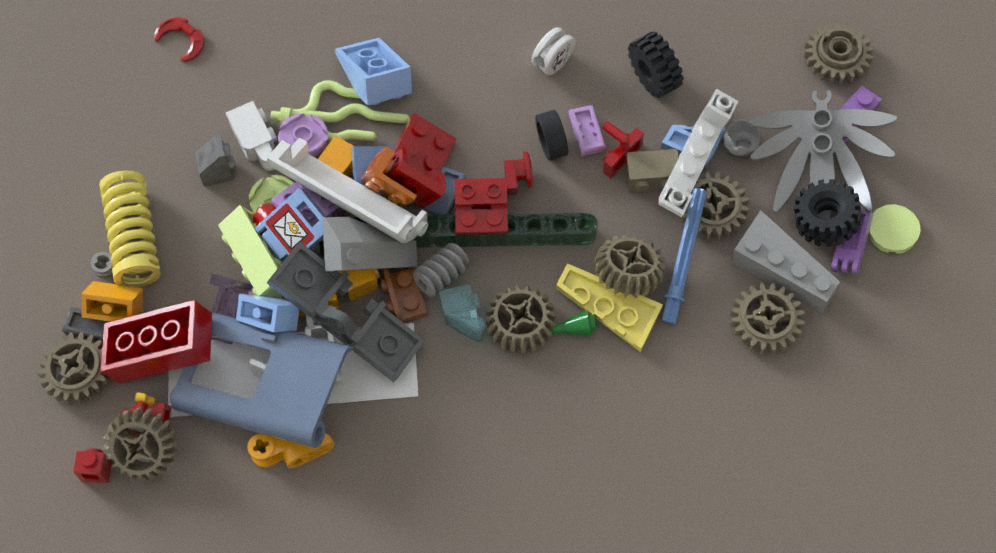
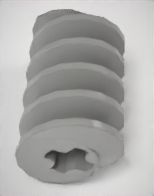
[413,243,469,298]

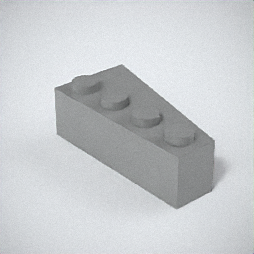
[731,211,840,314]

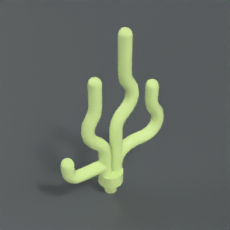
[270,80,410,142]

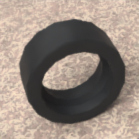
[535,110,569,161]

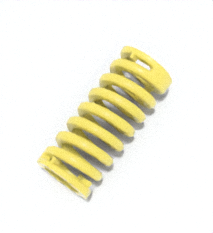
[99,170,161,287]

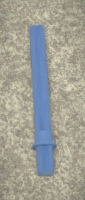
[662,188,707,325]

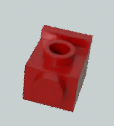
[73,448,113,483]

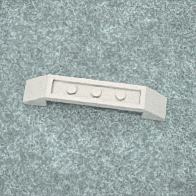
[658,89,738,217]

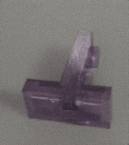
[209,273,254,345]

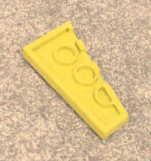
[556,263,663,352]

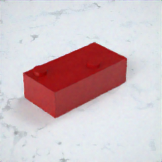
[100,300,213,384]

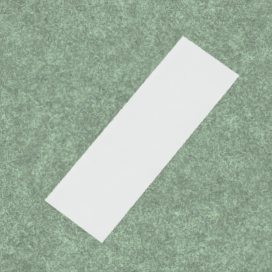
[168,323,418,417]

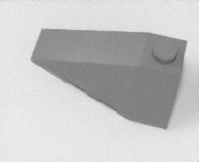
[322,217,418,271]

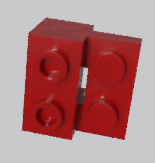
[454,178,508,235]

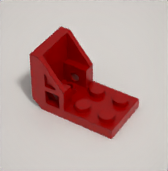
[384,113,456,209]

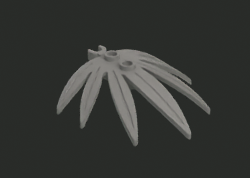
[748,90,897,219]

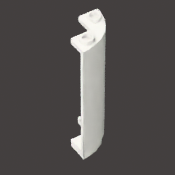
[267,138,428,243]

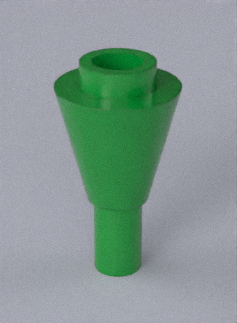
[548,310,597,336]

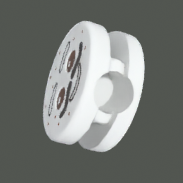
[532,27,576,75]

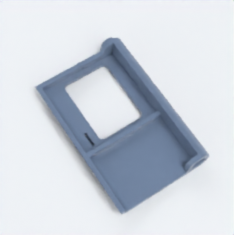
[170,313,353,448]

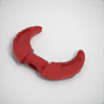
[154,17,205,62]

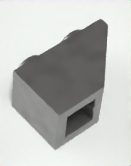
[195,134,236,186]

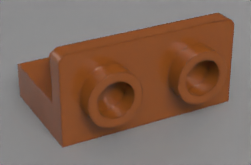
[380,267,428,323]

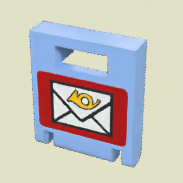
[255,187,326,261]

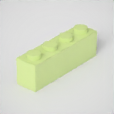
[218,205,283,299]

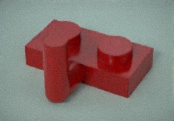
[602,121,644,179]

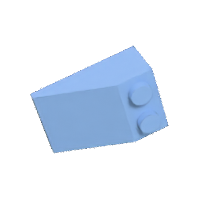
[335,38,412,105]

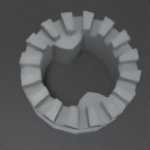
[90,252,113,278]

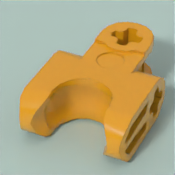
[247,433,335,468]

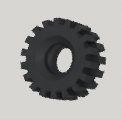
[628,31,684,98]
[794,179,861,247]

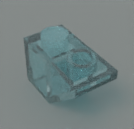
[439,284,486,342]

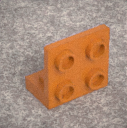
[360,146,417,207]

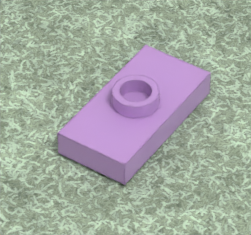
[569,105,606,157]

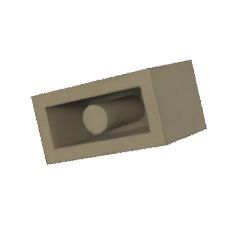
[626,149,678,193]

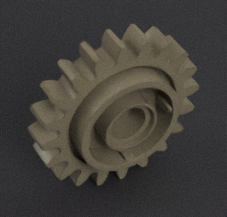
[804,21,874,85]

